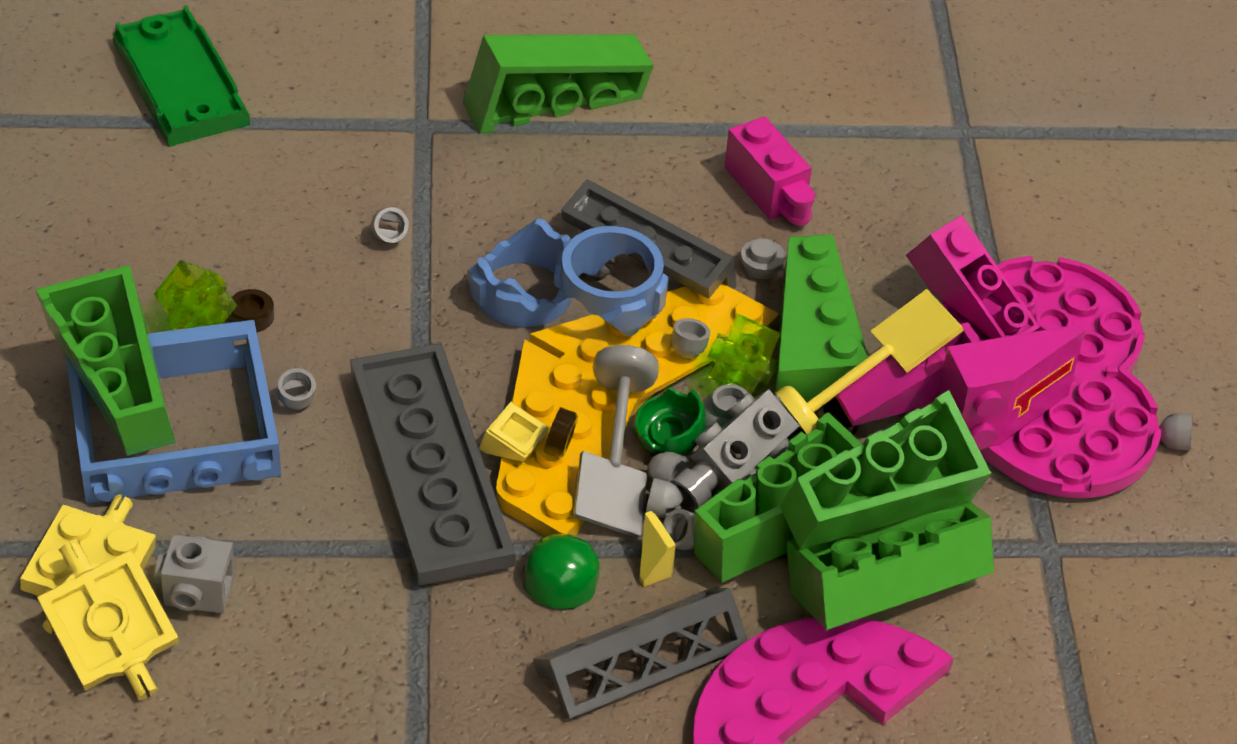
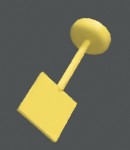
[775,289,964,435]

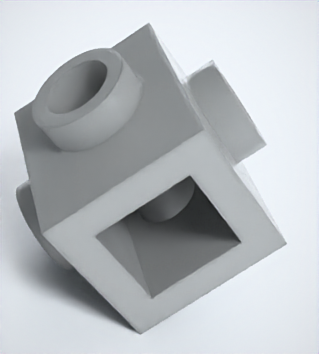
[155,535,235,614]

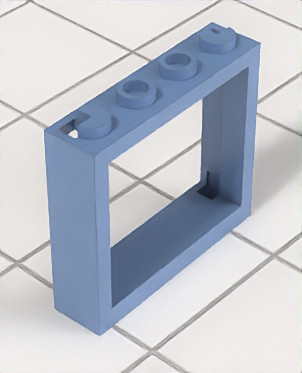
[66,320,281,504]

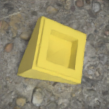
[479,402,550,462]
[639,511,676,587]

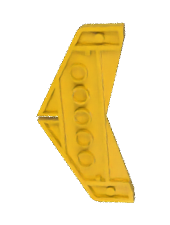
[496,283,780,536]

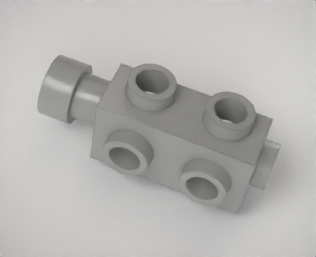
[671,389,800,511]

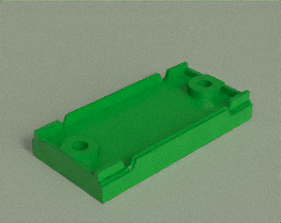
[112,5,250,147]

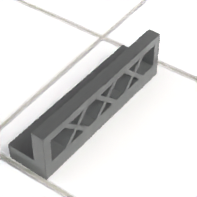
[561,179,737,299]
[533,588,748,719]

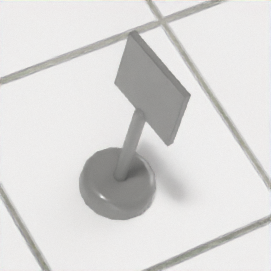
[572,345,659,538]

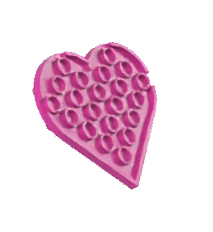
[868,256,1161,498]

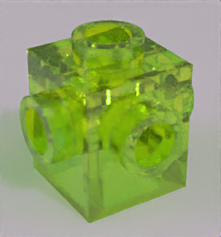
[153,260,237,330]
[707,314,781,394]

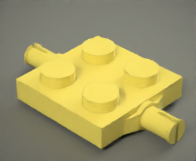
[20,495,156,635]
[37,539,179,700]

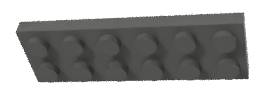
[350,343,515,586]

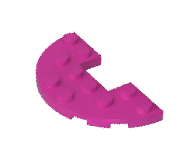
[692,618,954,744]

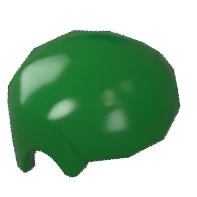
[634,387,707,456]
[524,534,600,609]

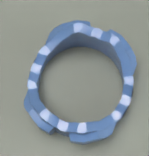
[467,218,580,327]
[553,226,669,336]

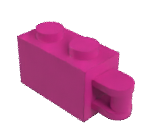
[724,116,815,225]

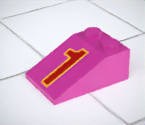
[937,324,1085,450]

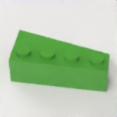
[463,34,654,134]
[774,234,868,403]
[35,265,176,456]
[780,390,991,550]
[694,412,862,583]
[786,502,994,630]

